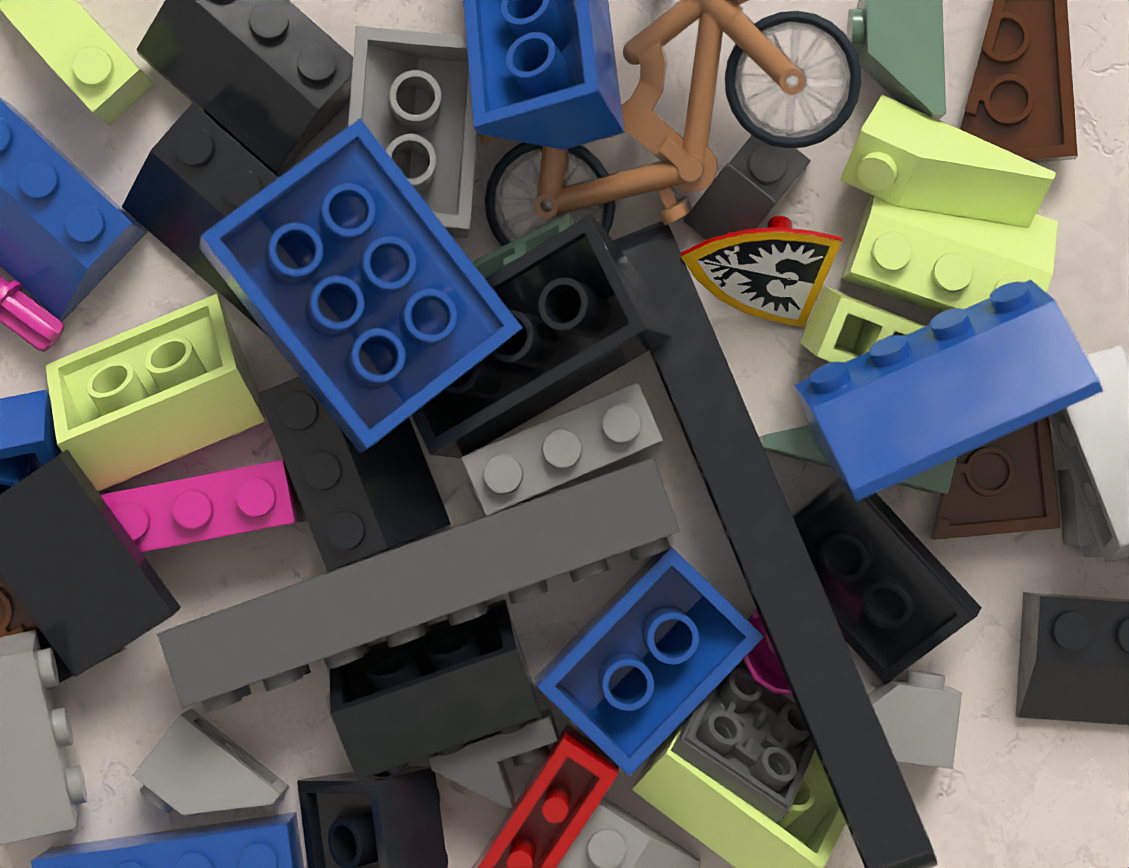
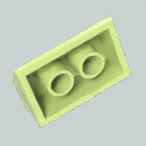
[841,194,1058,314]
[45,294,266,491]
[631,720,846,868]

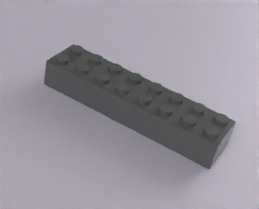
[157,457,680,713]

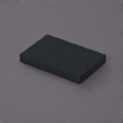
[0,449,181,677]
[792,477,982,684]

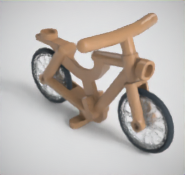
[477,0,862,247]

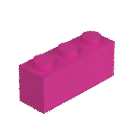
[101,460,304,553]

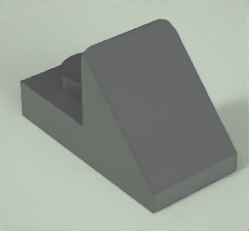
[683,122,811,240]
[428,708,559,810]

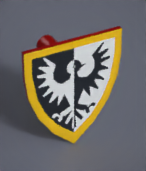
[680,216,842,328]

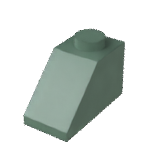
[847,0,946,120]

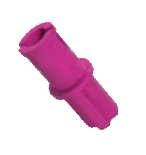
[0,276,64,352]

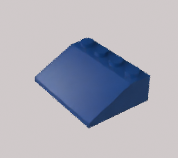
[199,118,522,453]

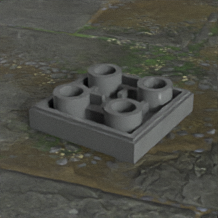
[670,665,815,823]

